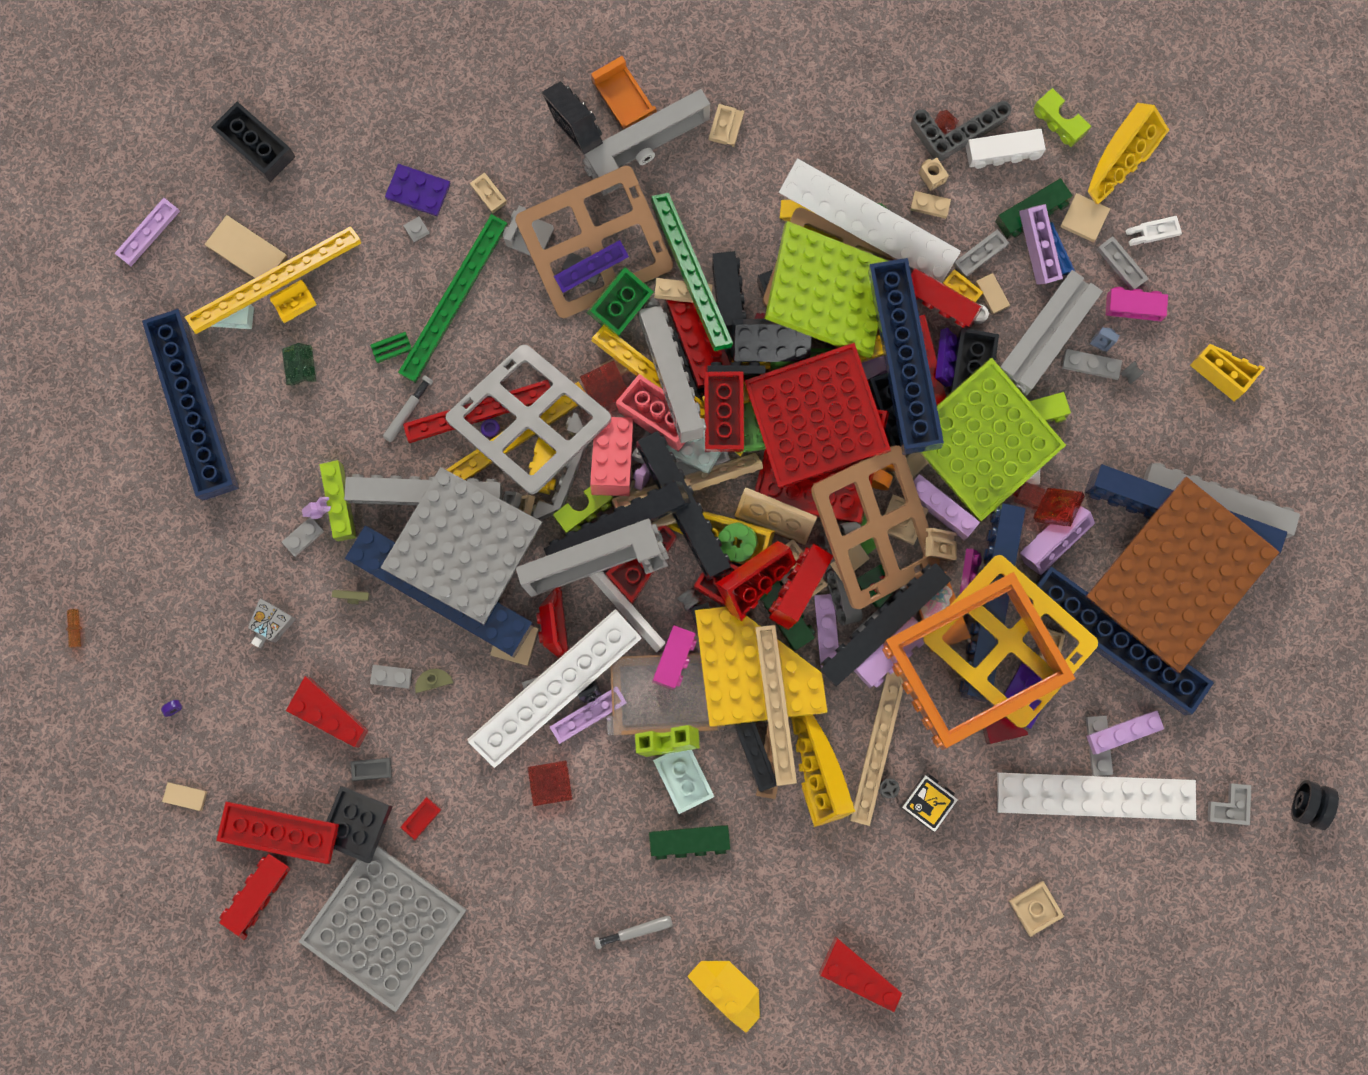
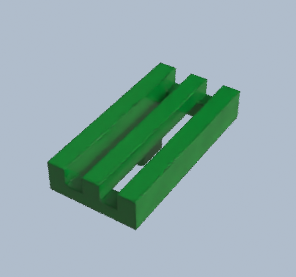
[370,332,412,363]

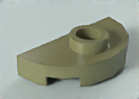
[332,590,370,605]
[415,669,454,694]

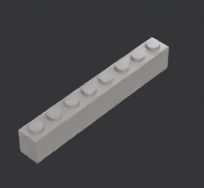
[639,305,706,443]
[1144,463,1300,538]
[344,474,503,506]

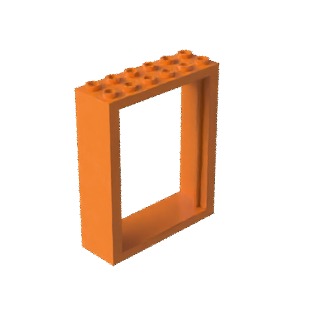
[882,572,1076,750]

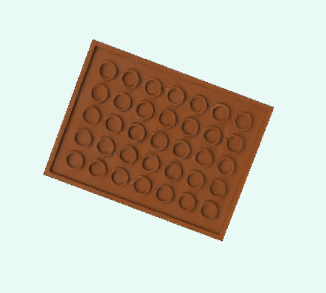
[1085,476,1279,673]

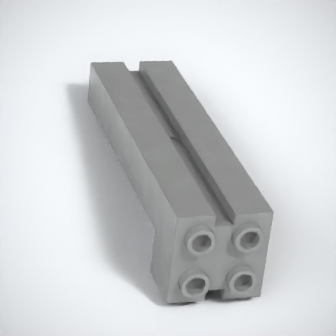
[583,89,710,196]
[1000,270,1103,397]
[516,518,669,597]

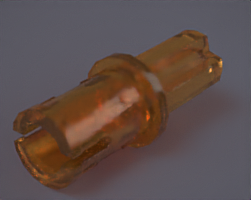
[66,609,82,648]

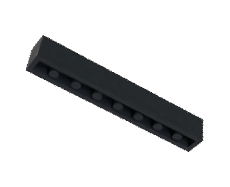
[636,431,731,581]
[544,480,691,556]
[820,563,952,687]

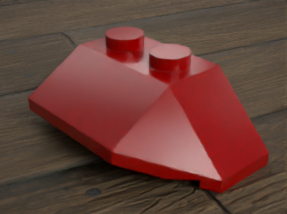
[536,586,569,658]

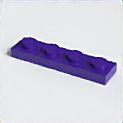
[554,240,629,293]

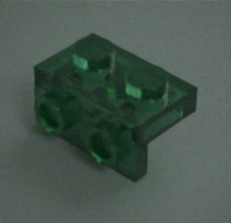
[282,343,316,386]

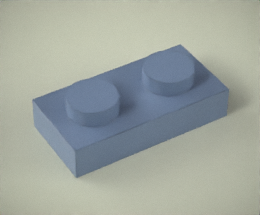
[1090,327,1120,352]

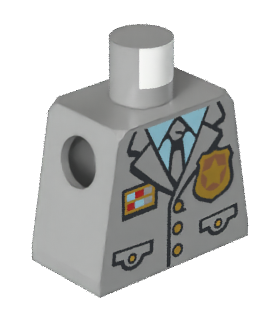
[248,599,296,648]

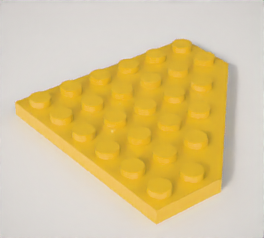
[695,607,827,727]

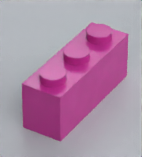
[1105,287,1168,321]
[652,625,697,690]

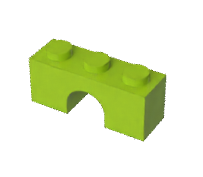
[1033,88,1091,147]
[553,486,613,533]
[635,725,700,757]

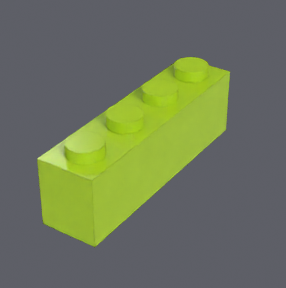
[1029,392,1071,423]
[319,460,357,542]

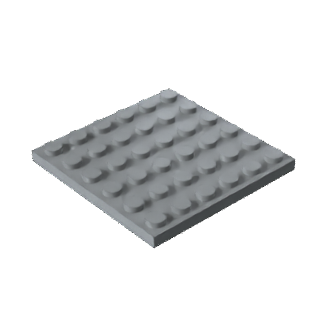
[381,467,543,625]
[299,846,467,1012]

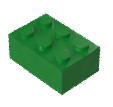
[586,267,654,336]

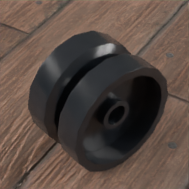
[1291,780,1339,830]

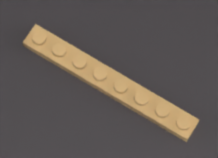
[612,453,763,508]
[755,625,797,786]
[850,672,903,826]

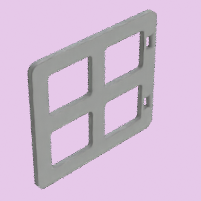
[446,345,611,494]

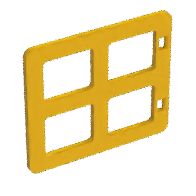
[923,555,1098,728]

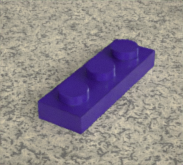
[935,328,958,387]

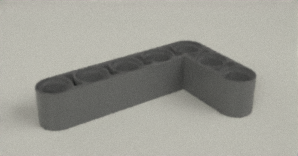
[911,101,1012,161]
[817,522,863,625]

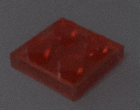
[579,360,627,408]
[1033,488,1085,527]
[528,760,573,806]

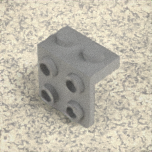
[503,205,554,256]

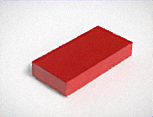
[400,797,442,840]

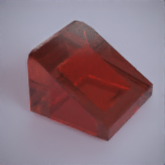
[934,110,959,134]

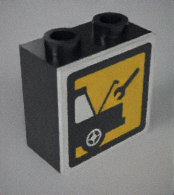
[900,775,958,832]

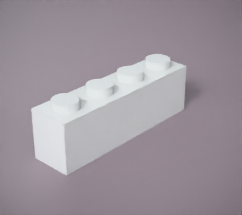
[966,129,1046,169]

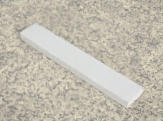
[589,571,665,653]

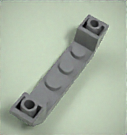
[531,413,588,521]

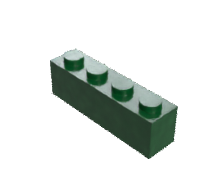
[995,178,1073,239]
[760,580,815,652]
[649,825,730,860]

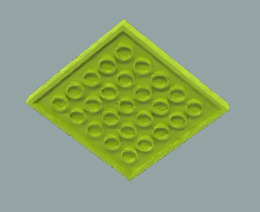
[765,221,887,359]
[920,358,1066,521]

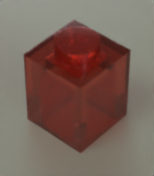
[1013,482,1045,510]

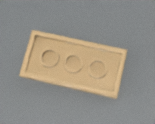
[205,215,288,279]
[735,487,817,545]

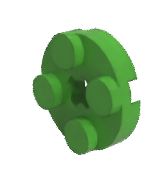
[719,522,758,562]

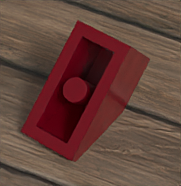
[983,717,1028,745]

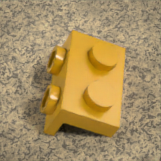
[269,280,317,323]

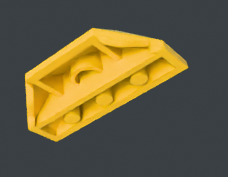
[687,961,760,1033]

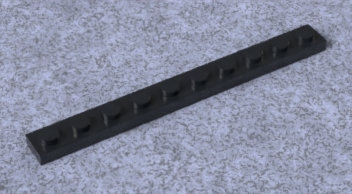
[690,602,776,793]

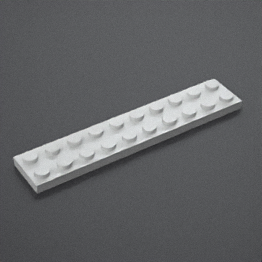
[779,158,961,283]
[468,609,642,768]
[997,773,1196,820]

